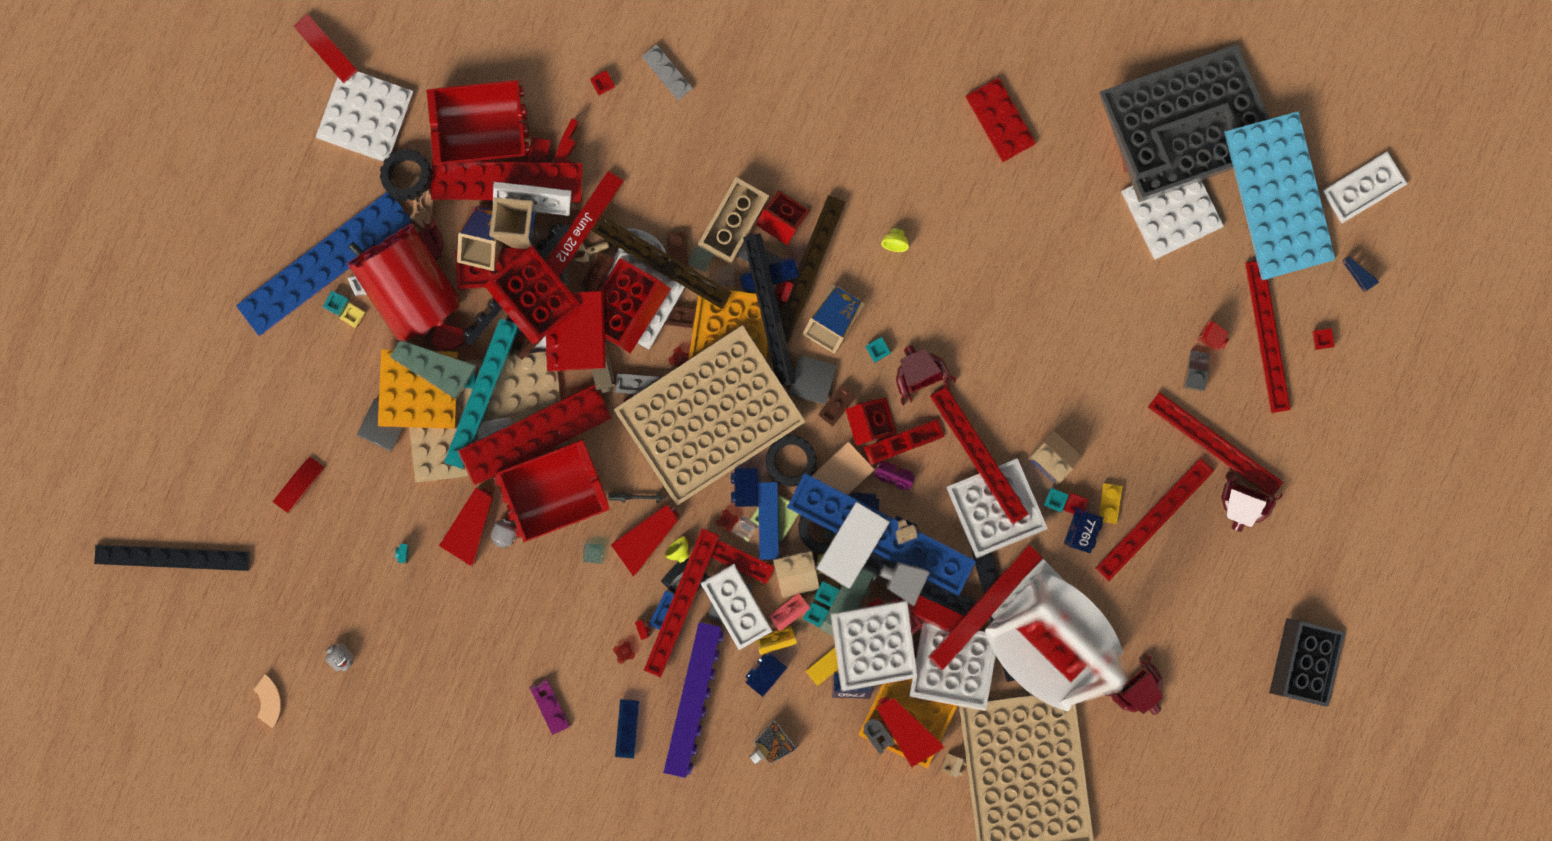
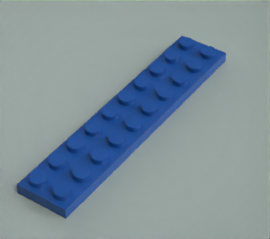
[236,192,413,336]
[787,473,976,595]

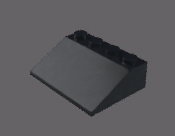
[1269,618,1345,707]

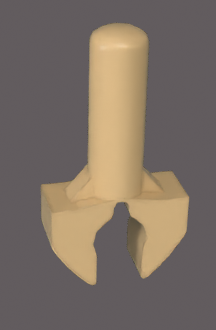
[576,241,609,263]

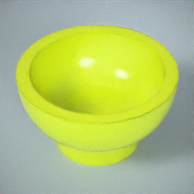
[881,228,909,252]
[664,536,691,563]

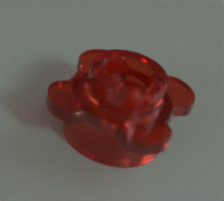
[668,347,689,367]
[716,509,739,532]
[613,641,635,664]

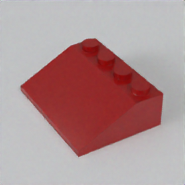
[484,246,581,345]
[599,258,671,354]
[546,291,606,372]

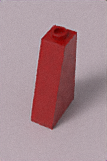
[439,487,493,567]
[611,505,679,576]
[876,696,945,768]

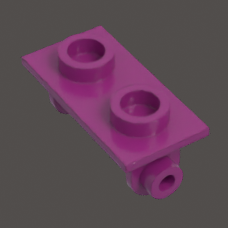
[874,461,915,491]

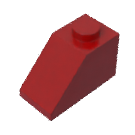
[1197,321,1229,351]
[431,324,465,351]

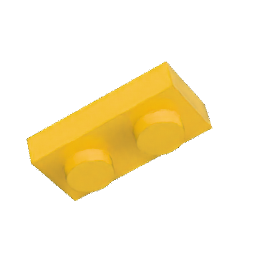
[1097,483,1122,524]
[756,626,797,655]

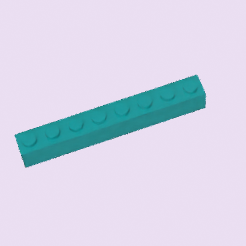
[444,318,519,470]

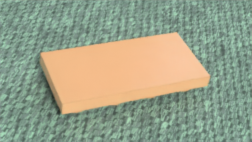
[793,442,875,495]

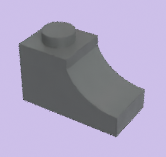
[1183,350,1210,392]

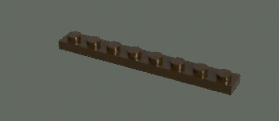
[780,195,846,344]
[591,215,732,310]

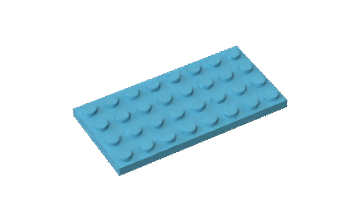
[1224,111,1335,280]

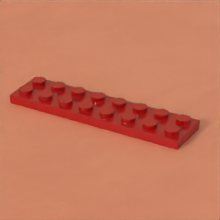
[431,161,583,202]
[457,384,611,486]

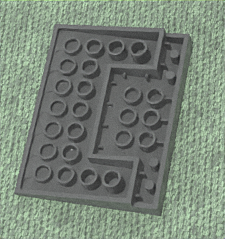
[1099,44,1270,202]

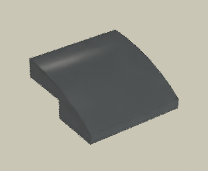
[788,355,836,405]
[357,398,403,452]

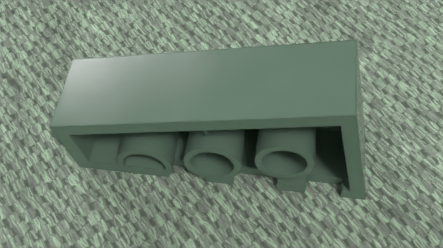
[390,341,478,400]
[820,569,877,637]

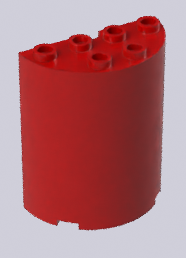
[426,80,530,165]
[347,223,461,342]
[493,439,610,542]

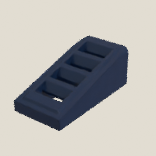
[1342,257,1379,292]

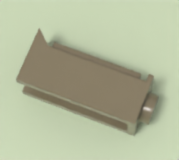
[592,340,616,393]

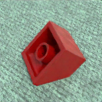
[755,190,810,245]
[845,397,897,446]

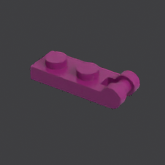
[529,678,570,735]

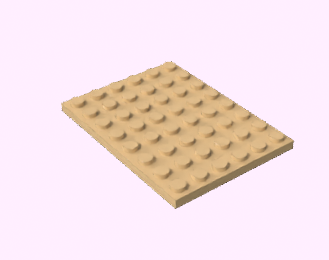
[614,325,806,506]
[409,352,566,483]
[959,695,1094,841]

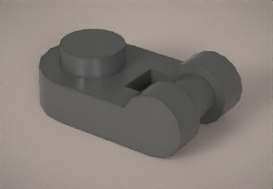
[864,719,896,755]

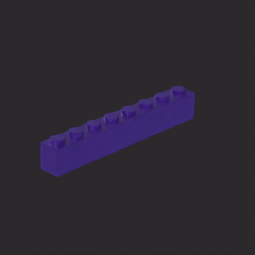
[663,622,724,778]

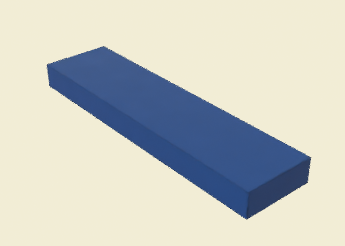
[758,482,779,560]

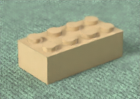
[698,177,769,264]

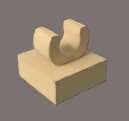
[896,520,917,544]
[941,753,967,777]

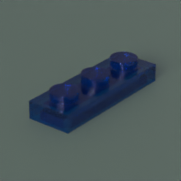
[739,257,800,293]
[615,699,639,759]

